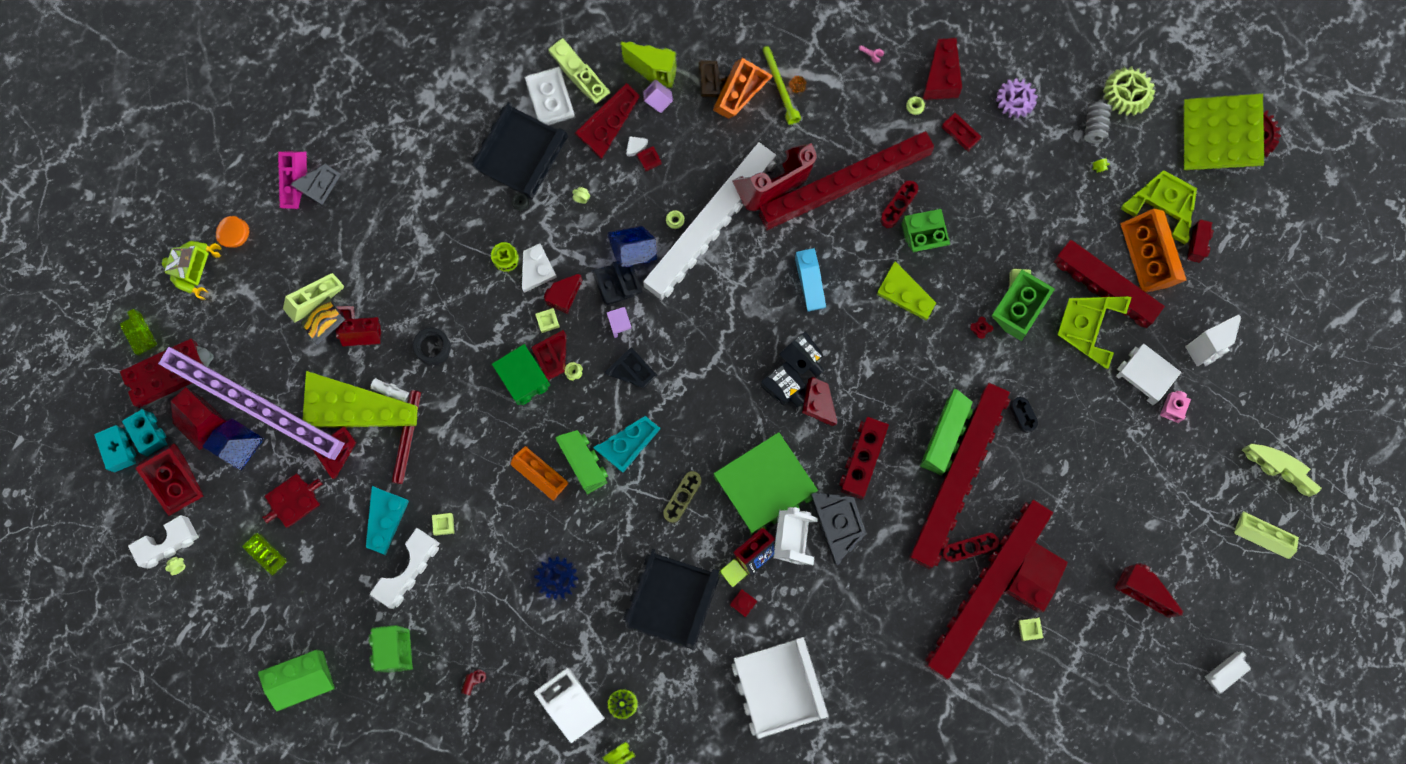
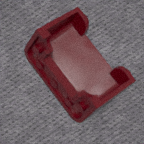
[732,143,816,211]

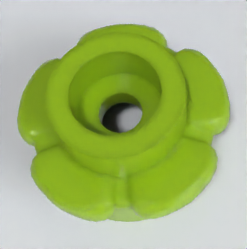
[1092,158,1110,173]

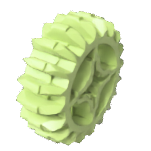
[1104,67,1155,116]

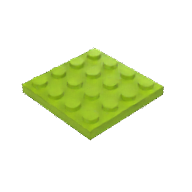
[1184,94,1264,170]

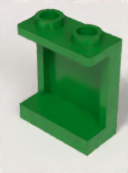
[492,344,550,405]

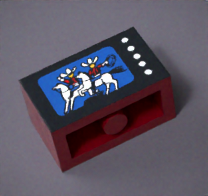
[733,527,776,576]

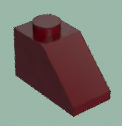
[544,274,583,314]

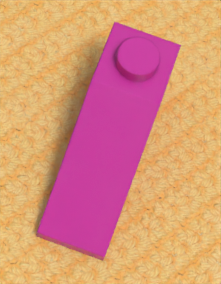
[278,151,307,209]

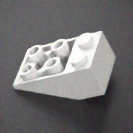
[534,668,605,743]

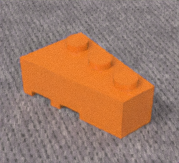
[713,58,773,119]

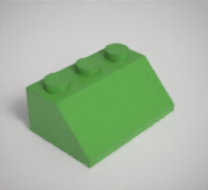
[992,269,1055,341]
[555,430,608,495]
[258,650,335,711]

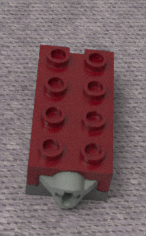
[119,339,214,409]

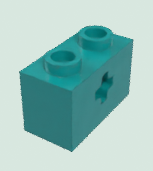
[94,425,136,473]

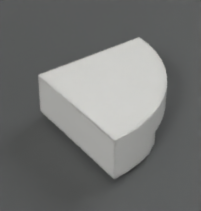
[626,137,648,156]

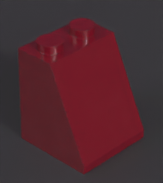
[171,387,228,450]

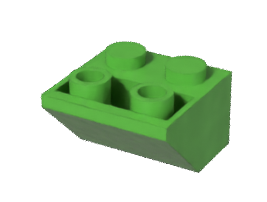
[902,209,950,252]

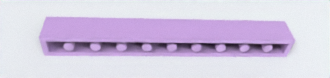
[158,347,345,460]

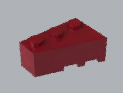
[922,38,962,100]

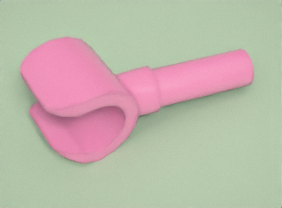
[859,46,884,63]

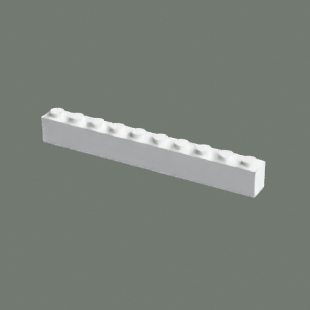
[643,143,777,300]

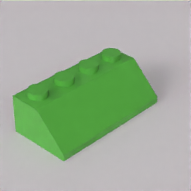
[920,389,973,475]

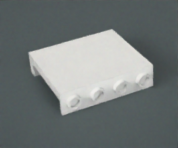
[731,637,828,739]

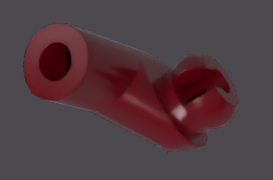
[461,670,486,695]

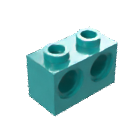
[122,409,168,456]

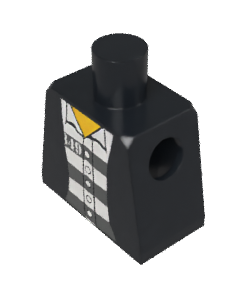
[779,331,825,378]
[761,361,805,408]

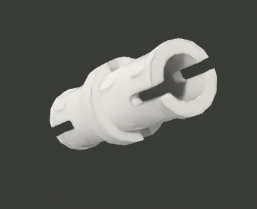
[370,378,410,403]

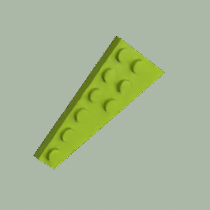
[303,371,418,428]

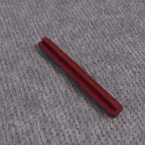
[392,390,421,484]

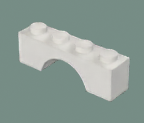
[370,528,440,609]

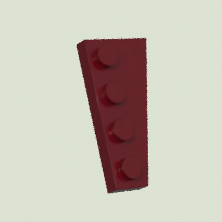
[575,83,640,160]

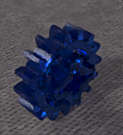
[535,556,579,600]

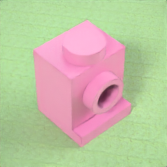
[1160,391,1191,423]

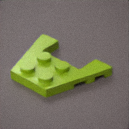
[1120,170,1197,244]
[1057,296,1132,369]

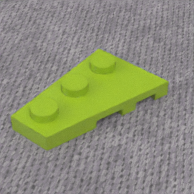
[877,261,936,321]

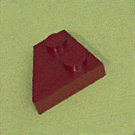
[312,426,356,479]

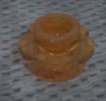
[789,76,807,93]

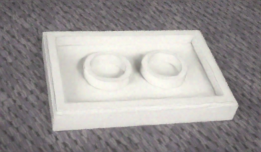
[525,67,575,125]

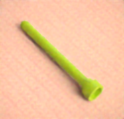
[763,46,801,125]

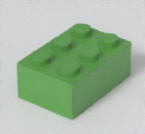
[369,626,413,672]

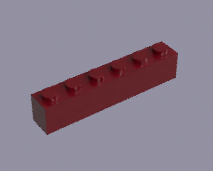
[1054,239,1165,329]

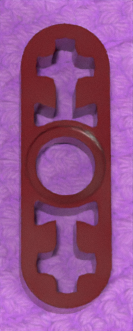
[880,180,919,228]
[942,533,999,563]

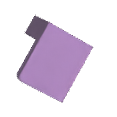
[643,80,673,113]
[607,307,631,338]

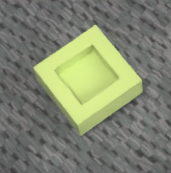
[536,308,560,333]
[432,513,454,536]
[1018,618,1043,641]

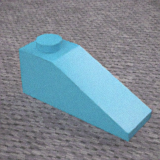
[795,248,826,312]

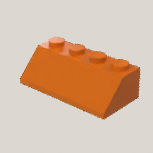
[1120,209,1187,292]

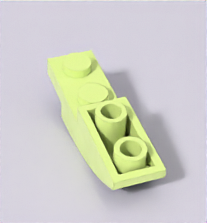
[549,38,610,104]
[1242,444,1321,497]

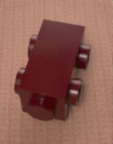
[336,317,382,346]

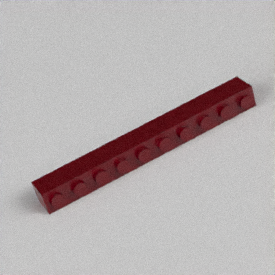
[759,131,934,230]
[909,383,1011,569]
[925,499,1054,680]

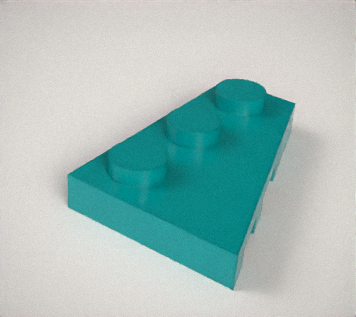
[593,416,660,473]
[366,486,409,555]

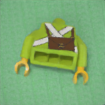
[162,241,222,300]

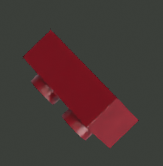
[1187,219,1214,263]

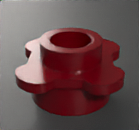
[970,317,993,339]

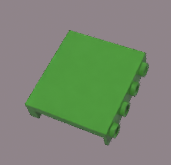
[714,432,818,535]

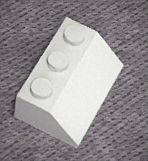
[1185,315,1241,366]

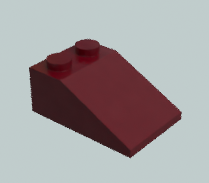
[135,443,204,516]
[1004,542,1068,613]
[1115,563,1183,618]

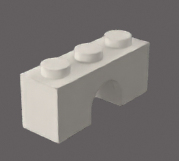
[128,515,199,569]

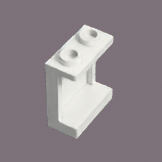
[1116,344,1181,405]
[774,507,818,565]

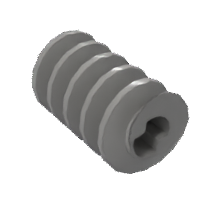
[1084,102,1111,144]

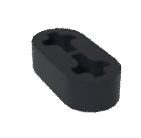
[1010,397,1038,433]

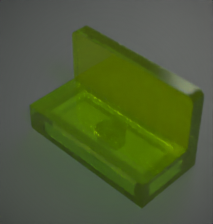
[120,309,157,355]

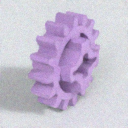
[996,78,1038,119]

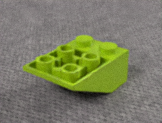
[621,42,676,88]

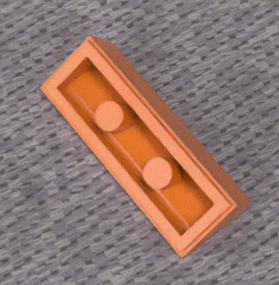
[510,446,569,500]

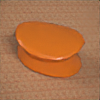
[216,216,249,248]

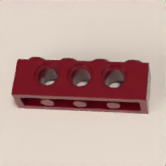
[839,417,889,500]

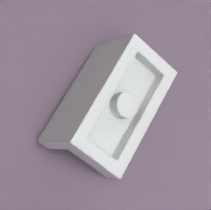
[1205,652,1251,694]

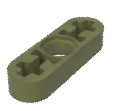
[663,471,701,523]

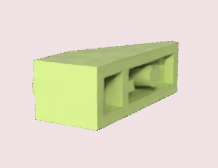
[283,273,344,323]

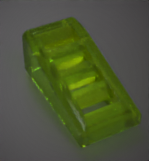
[242,533,287,576]

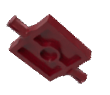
[262,473,323,528]

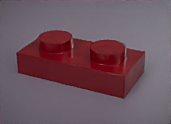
[942,113,982,151]

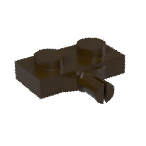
[698,60,728,97]

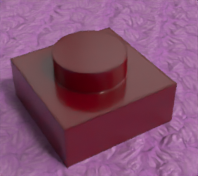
[637,146,662,172]
[730,589,757,618]

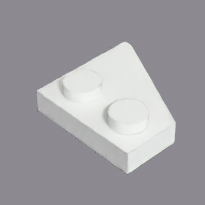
[522,244,557,292]

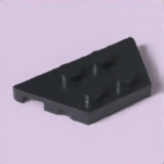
[810,492,867,565]

